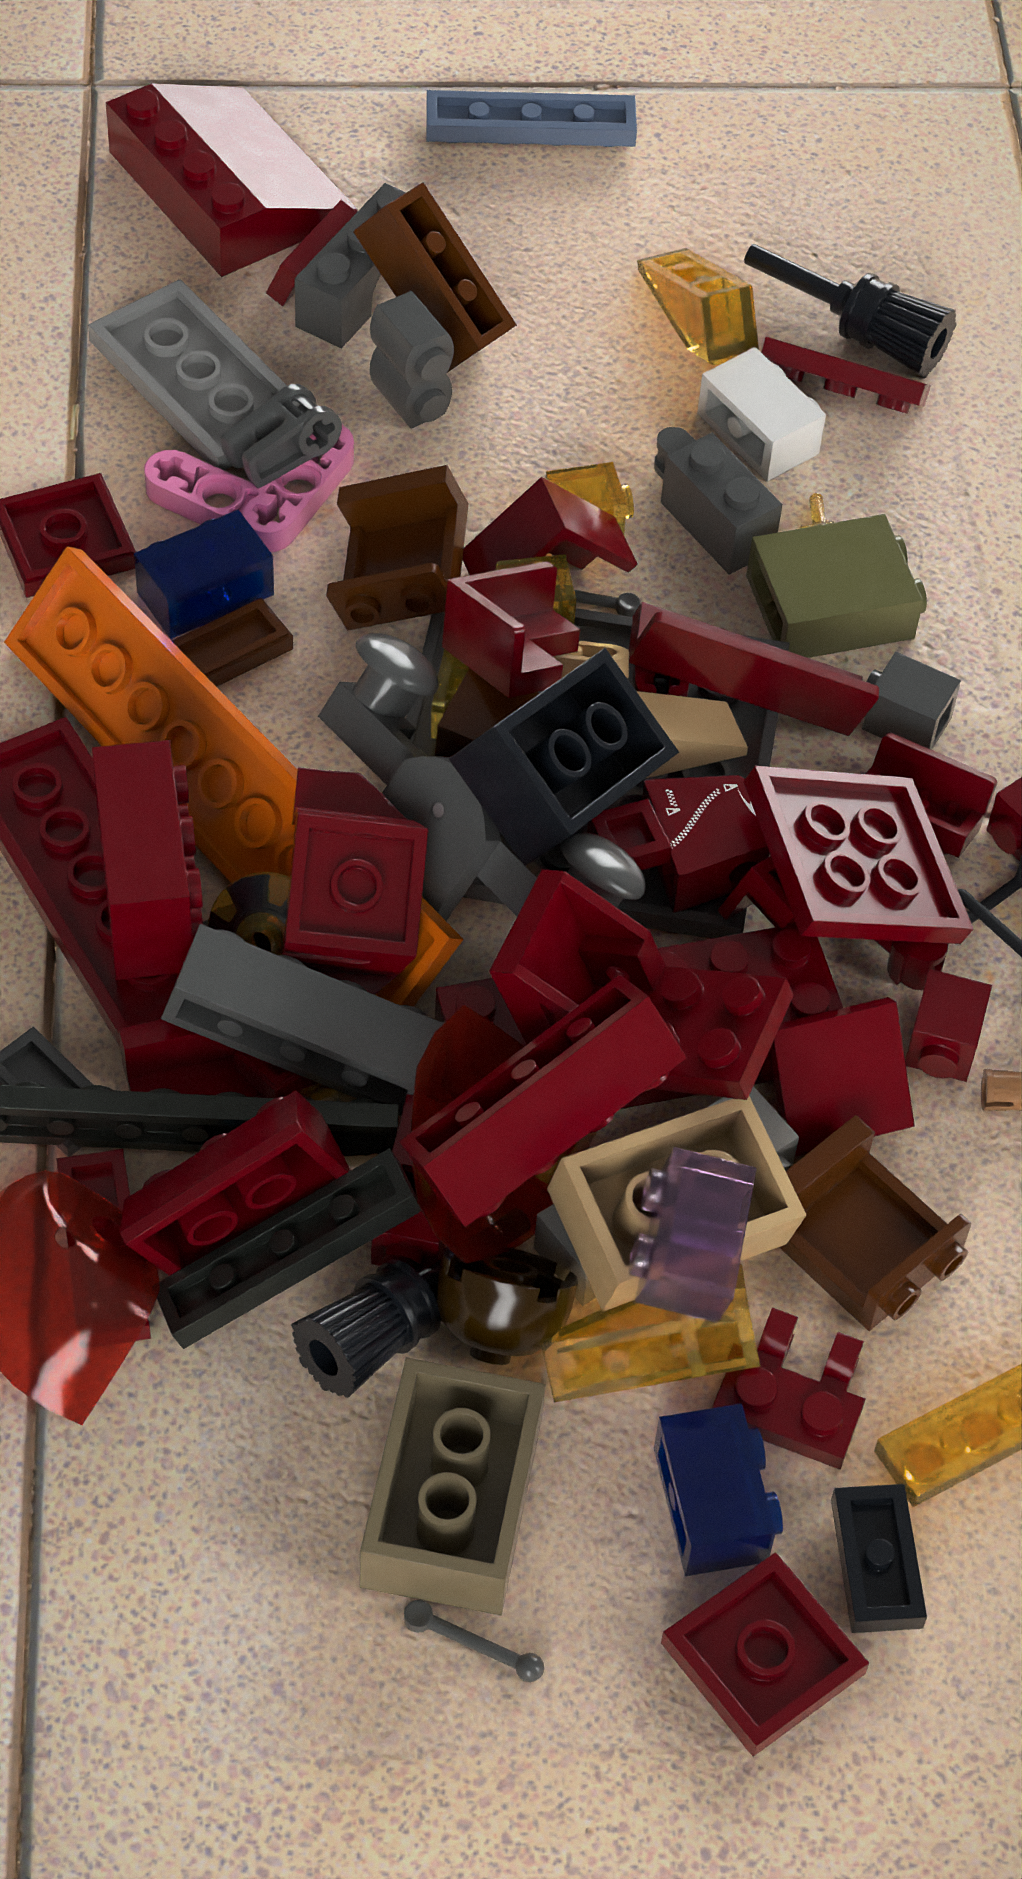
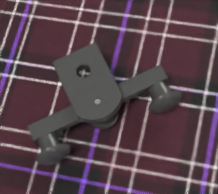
[318,633,645,921]

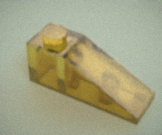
[637,248,759,365]
[541,1264,760,1403]

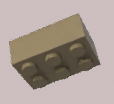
[360,1357,546,1616]

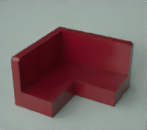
[462,477,638,575]
[442,561,580,698]

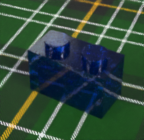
[134,509,274,639]
[654,1403,783,1576]

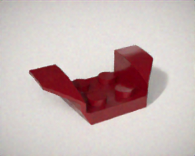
[282,767,428,995]

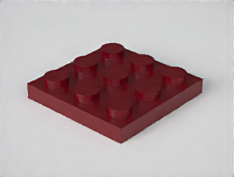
[743,765,974,944]

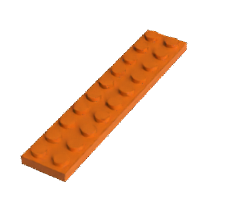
[4,547,464,1007]

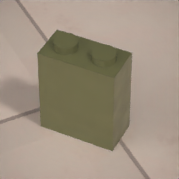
[746,514,927,658]

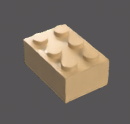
[547,1096,806,1312]

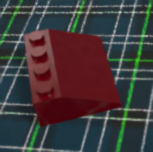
[106,83,358,277]

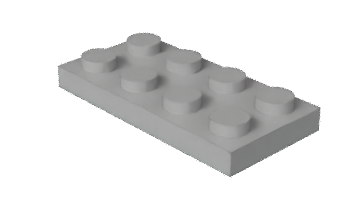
[88,279,300,470]

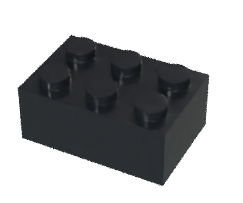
[449,648,679,866]

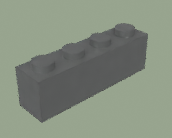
[161,924,446,1116]

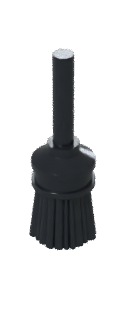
[744,244,957,379]
[291,1208,531,1398]

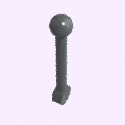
[555,587,640,617]
[404,1600,544,1682]

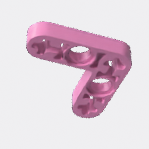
[144,425,354,552]

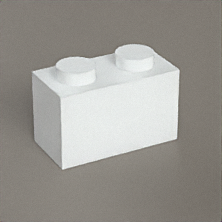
[697,347,826,482]

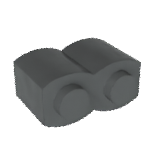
[369,291,454,428]

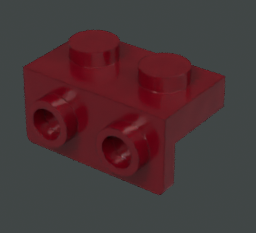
[865,732,997,858]

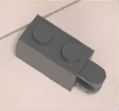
[654,427,783,575]

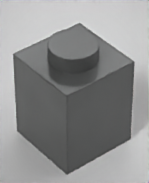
[862,652,961,750]

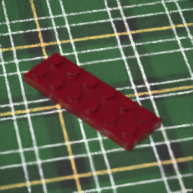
[0,716,179,1048]

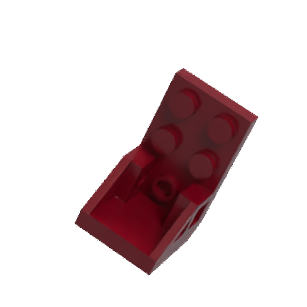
[489,869,794,1100]

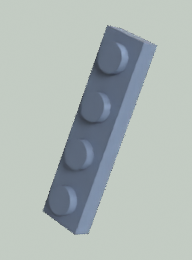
[426,90,637,147]

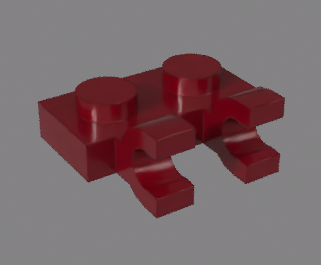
[709,1307,866,1470]

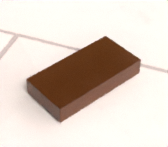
[172,598,293,687]

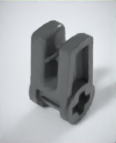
[221,384,342,488]

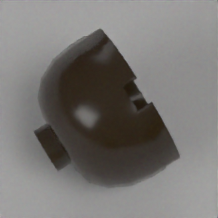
[437,1243,578,1365]

